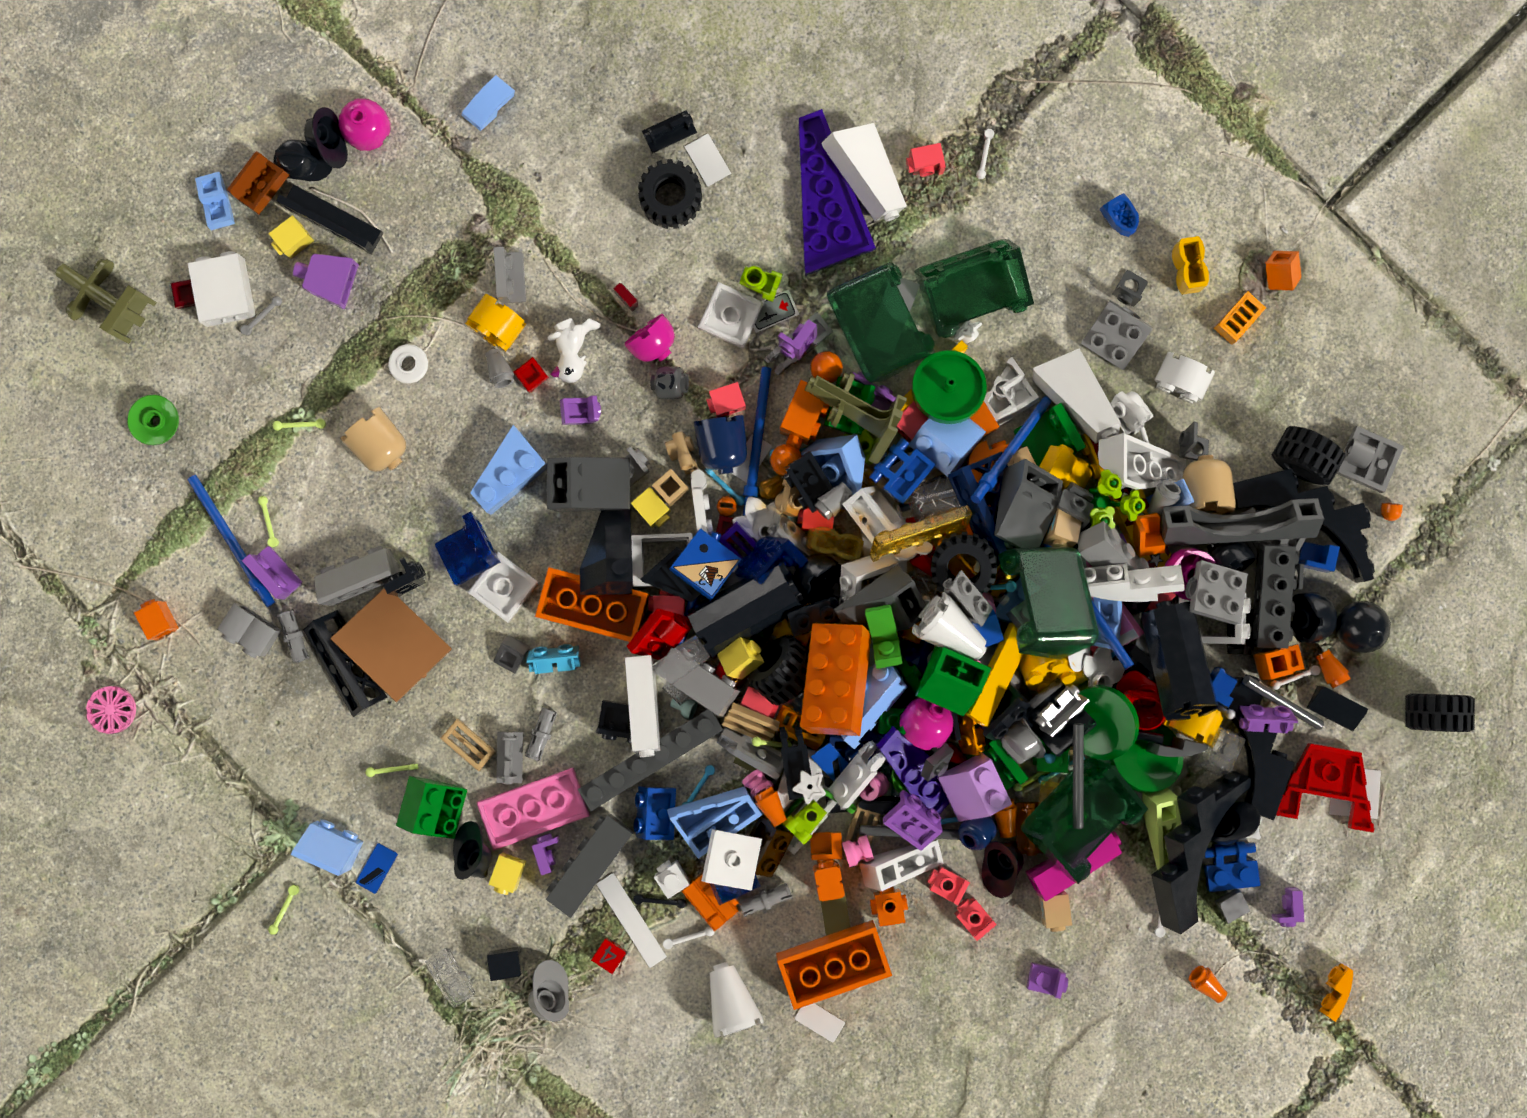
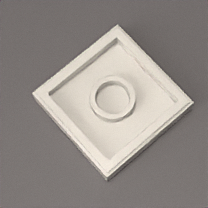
[698,282,764,349]
[468,552,539,623]

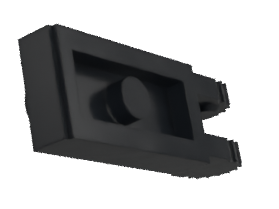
[779,724,812,800]

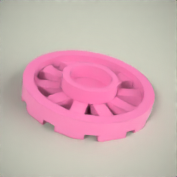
[86,686,136,734]

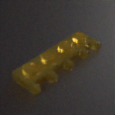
[870,505,972,562]

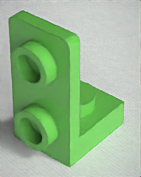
[865,605,903,669]

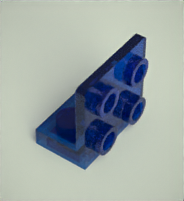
[435,511,501,586]
[734,536,808,580]

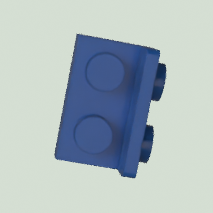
[633,786,676,840]

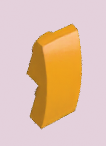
[1319,963,1353,1022]

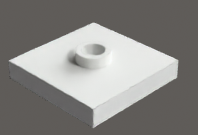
[701,829,762,891]

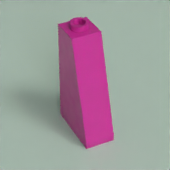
[1025,828,1122,902]

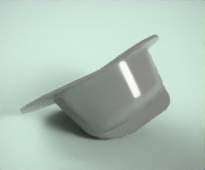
[1001,718,1045,764]
[528,960,569,1022]

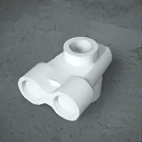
[1110,391,1151,434]

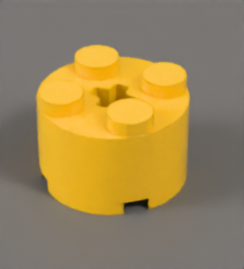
[465,294,526,352]
[1019,638,1076,693]
[1162,710,1223,746]

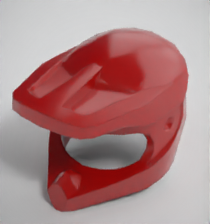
[1116,670,1166,730]

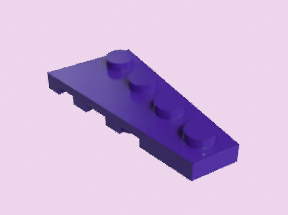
[876,726,949,815]

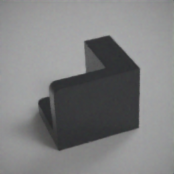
[487,946,522,981]

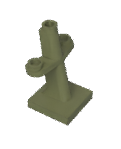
[56,259,157,344]
[805,372,907,464]

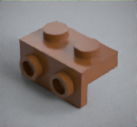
[227,151,289,215]

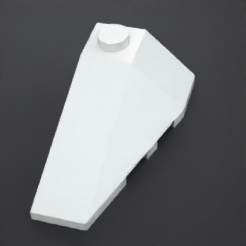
[1098,433,1186,490]

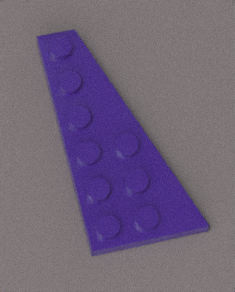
[799,109,876,276]

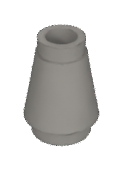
[485,349,514,388]
[1147,480,1181,516]
[814,482,853,520]

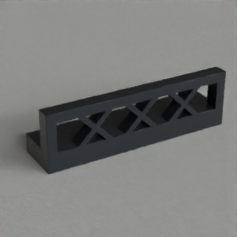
[276,185,383,255]
[303,610,387,717]

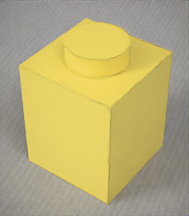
[268,215,314,259]
[631,487,671,528]
[717,637,764,680]
[488,852,527,895]

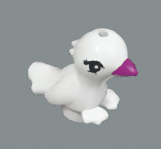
[547,318,601,383]

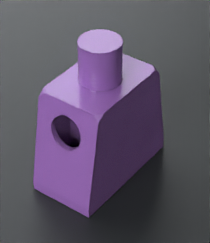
[293,254,359,310]

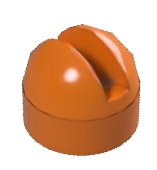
[717,496,737,517]
[1381,503,1403,521]

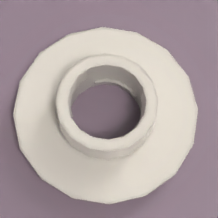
[388,344,428,384]

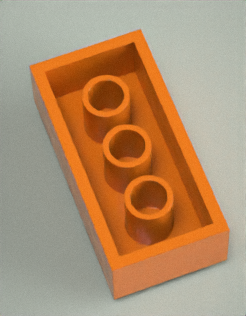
[535,567,650,642]
[800,623,871,736]
[776,920,892,1010]

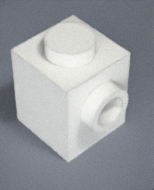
[654,860,691,899]

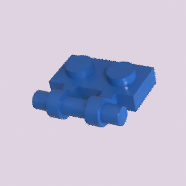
[869,438,936,505]
[1204,841,1260,892]

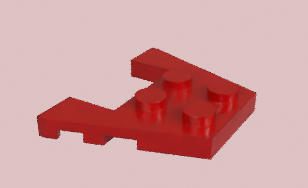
[1276,743,1374,833]

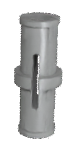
[277,610,309,663]
[525,707,558,761]
[739,883,792,916]

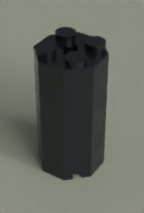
[688,560,807,659]
[1141,601,1219,721]

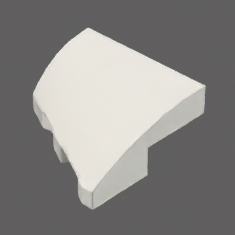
[984,357,1040,426]

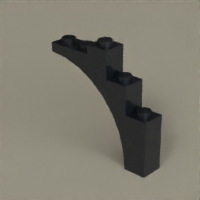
[1233,469,1375,583]
[1223,674,1295,820]
[1151,770,1252,935]

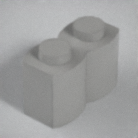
[217,603,281,658]

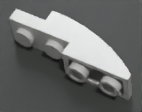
[1074,563,1184,602]

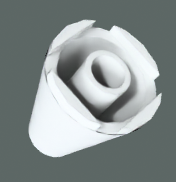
[912,592,987,660]
[709,962,764,1038]

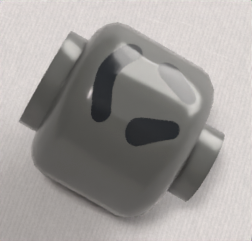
[650,367,689,399]

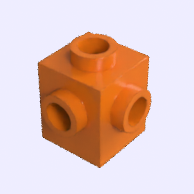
[870,886,908,927]

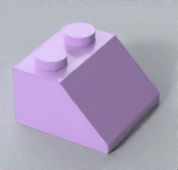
[937,752,1012,822]

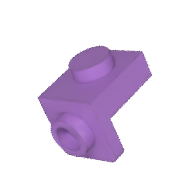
[560,395,601,425]

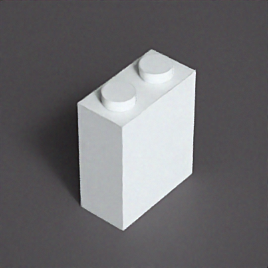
[188,251,256,327]

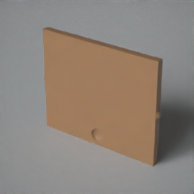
[330,588,452,703]

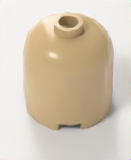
[340,407,406,472]
[1182,455,1236,515]

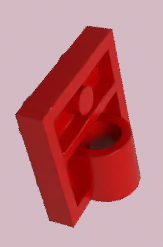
[626,608,692,661]

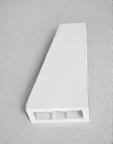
[822,123,906,222]
[1033,348,1121,443]
[625,655,660,757]

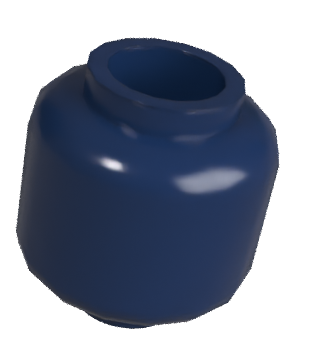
[958,816,997,850]

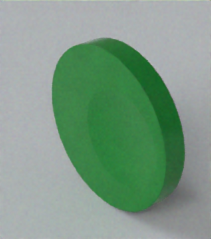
[912,350,987,424]
[1079,685,1139,760]
[1110,724,1183,793]

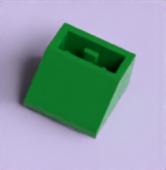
[915,647,991,716]
[396,776,468,839]

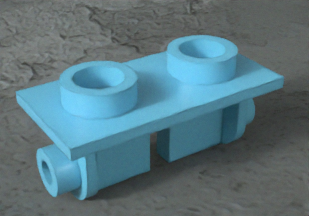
[527,644,581,674]

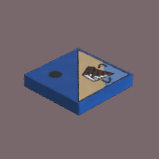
[669,528,741,601]

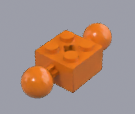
[770,351,843,476]

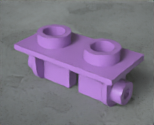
[1239,704,1298,734]

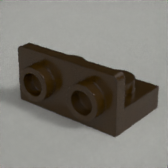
[749,814,794,878]

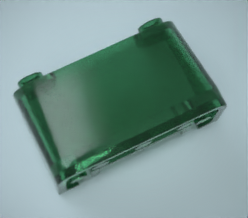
[914,239,1034,338]
[827,262,936,383]
[998,546,1099,660]
[1021,758,1148,884]

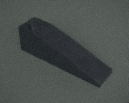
[580,509,633,595]

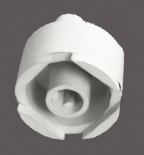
[1155,352,1215,404]

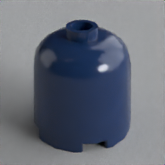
[694,415,747,475]

